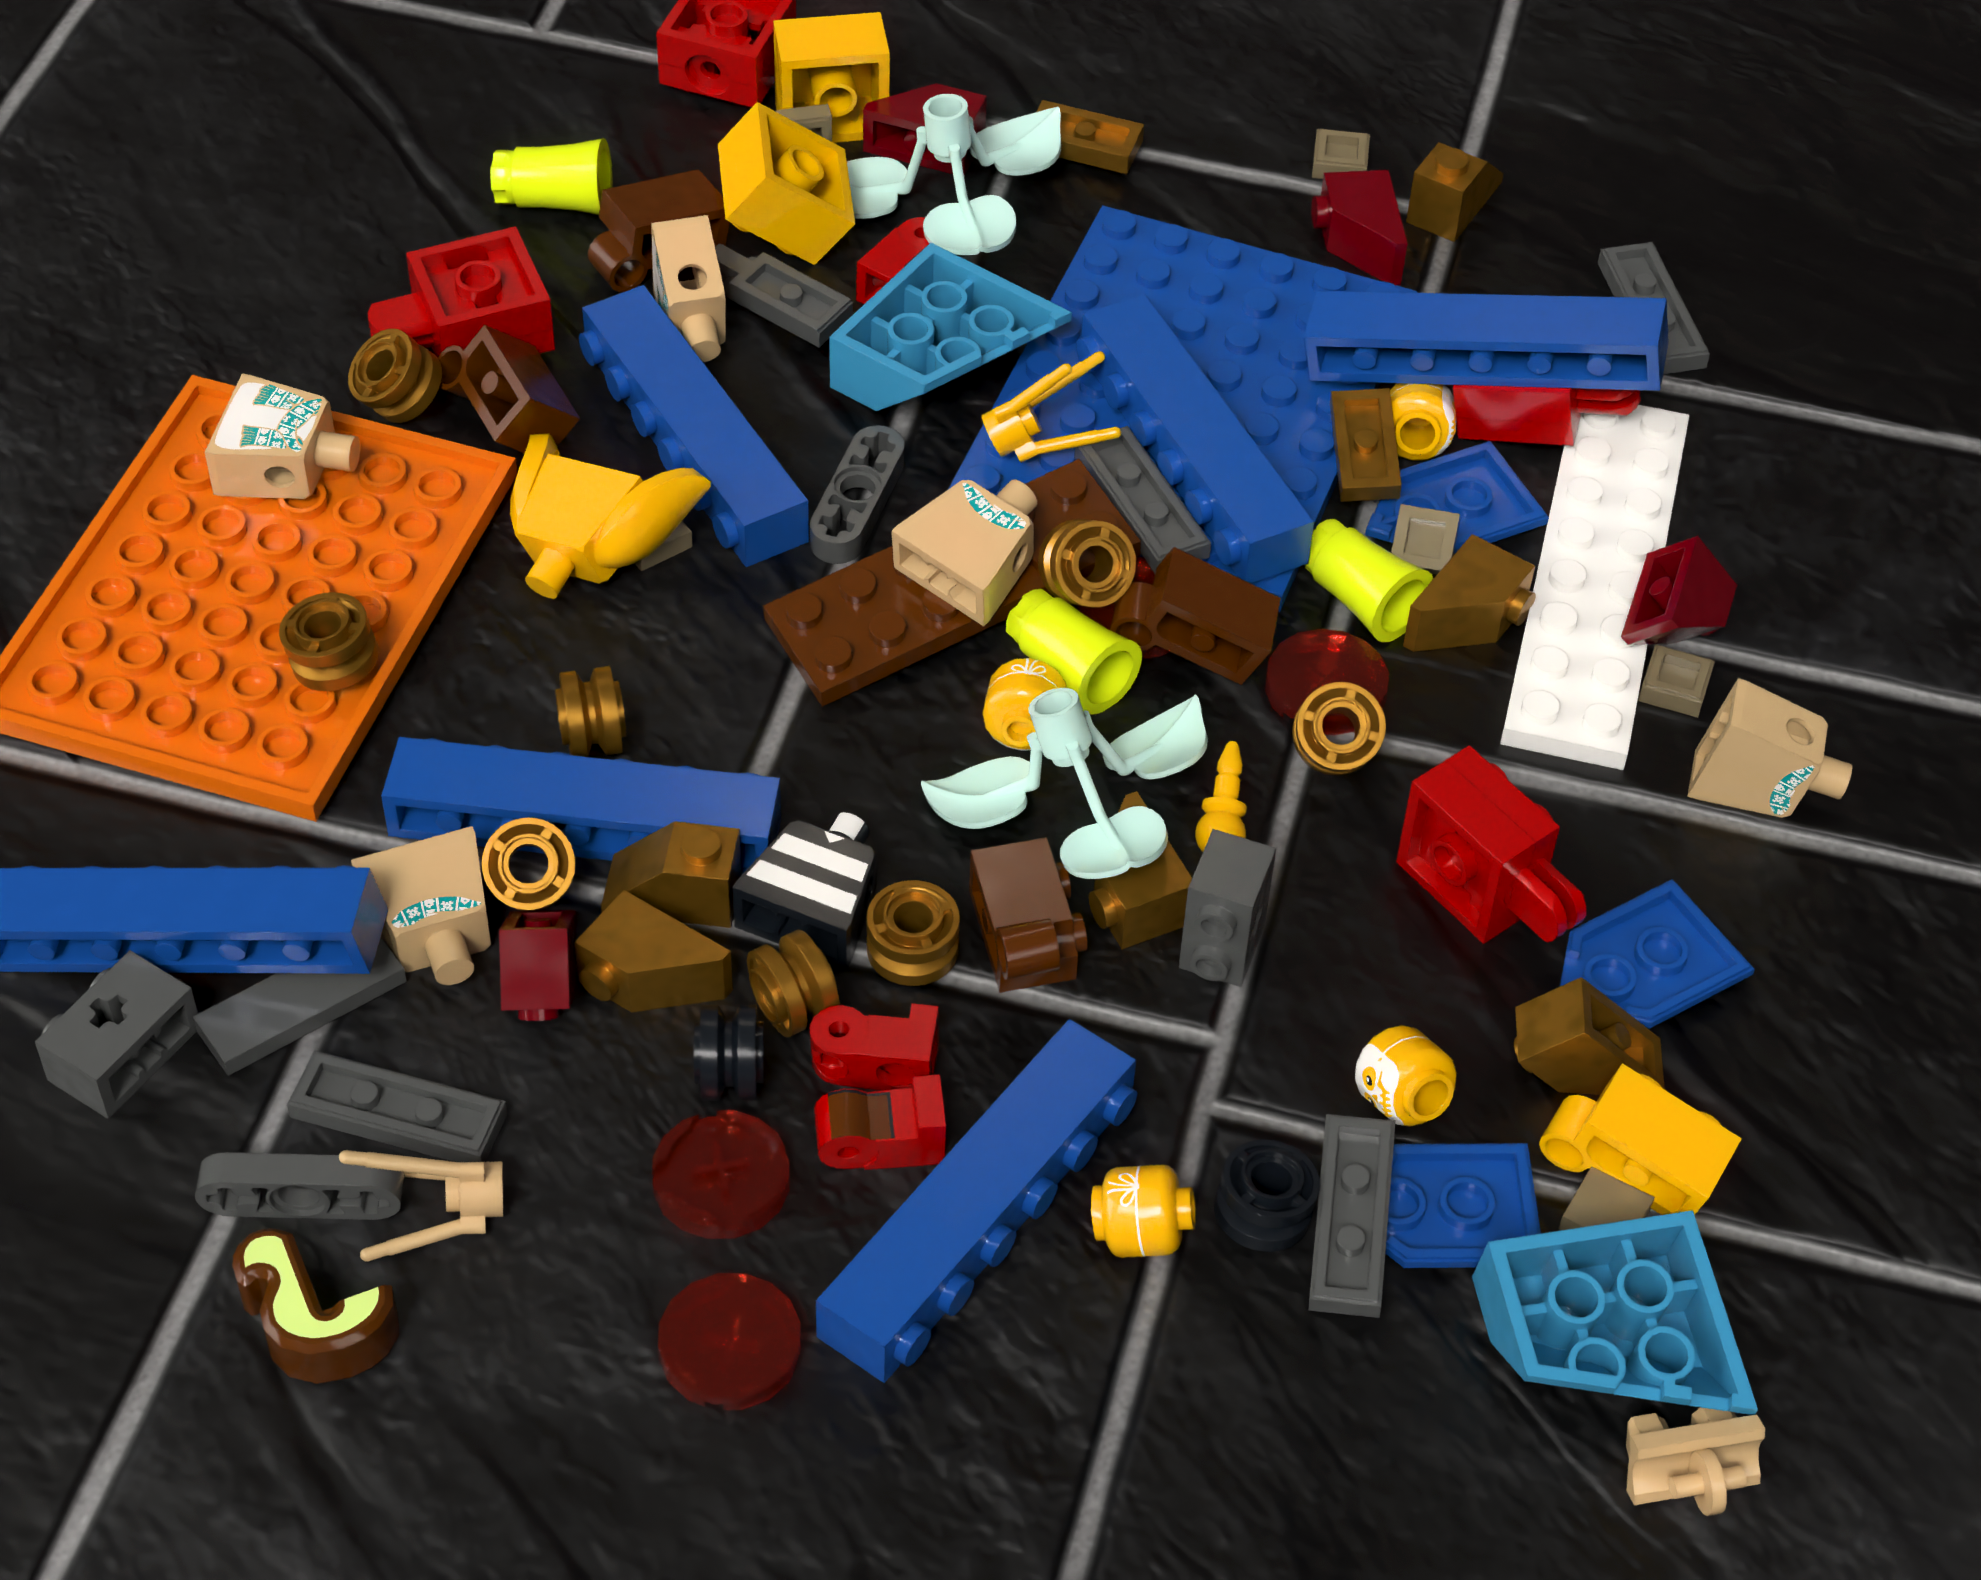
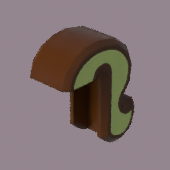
[232,1228,399,1384]

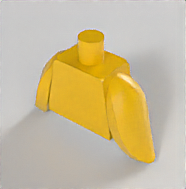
[510,433,711,599]

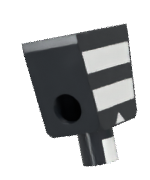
[733,812,877,970]

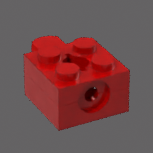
[656,0,796,107]
[368,226,555,358]
[1453,385,1641,446]
[1396,745,1587,944]

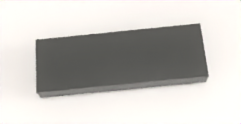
[1598,242,1710,374]
[1074,426,1211,573]
[193,937,407,1076]
[287,1050,508,1162]
[1308,1114,1395,1318]

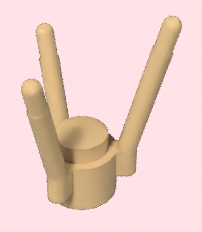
[339,1150,503,1262]

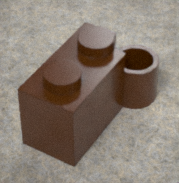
[588,169,730,292]
[438,324,580,453]
[1110,547,1281,685]
[969,837,1087,993]

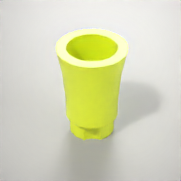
[490,138,613,215]
[1305,519,1434,642]
[1006,588,1142,715]

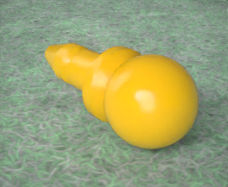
[1195,741,1247,852]

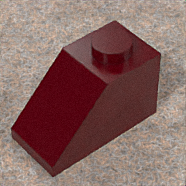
[863,83,987,176]
[1311,170,1408,285]
[1621,536,1737,645]
[499,910,576,1021]

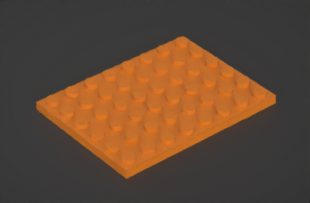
[0,375,517,822]

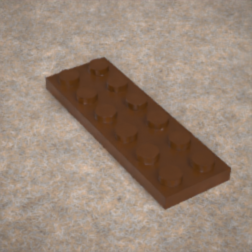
[763,459,1141,707]

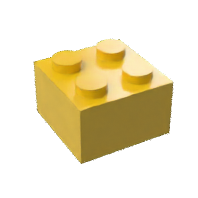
[773,12,890,143]
[718,102,855,265]

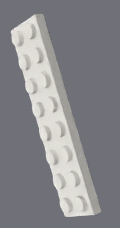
[1500,405,1689,770]

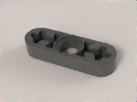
[810,425,904,564]
[195,1152,405,1220]

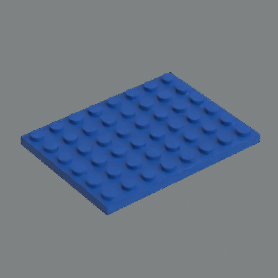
[948,205,1417,612]

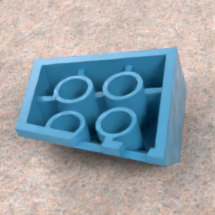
[829,243,1072,411]
[1472,1210,1758,1415]

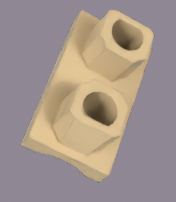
[1626,1407,1765,1516]

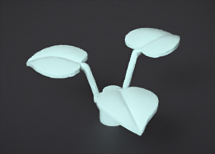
[847,94,1061,255]
[921,688,1208,879]

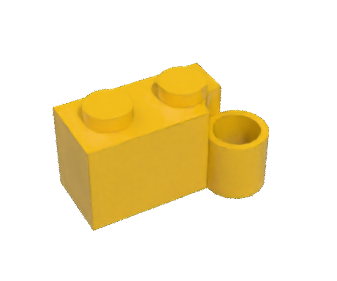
[1539,1063,1742,1215]

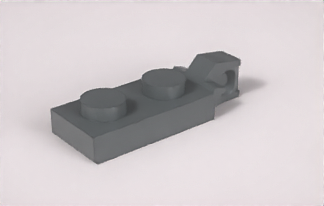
[715,243,853,348]

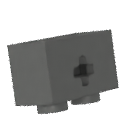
[1179,829,1276,987]
[35,950,198,1119]

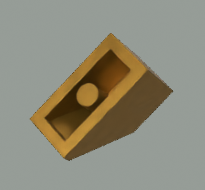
[1406,142,1503,242]
[1403,534,1536,652]
[1089,791,1192,949]
[601,821,742,928]
[575,890,733,1013]
[1514,977,1665,1095]

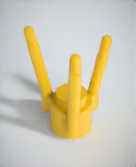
[981,351,1121,463]

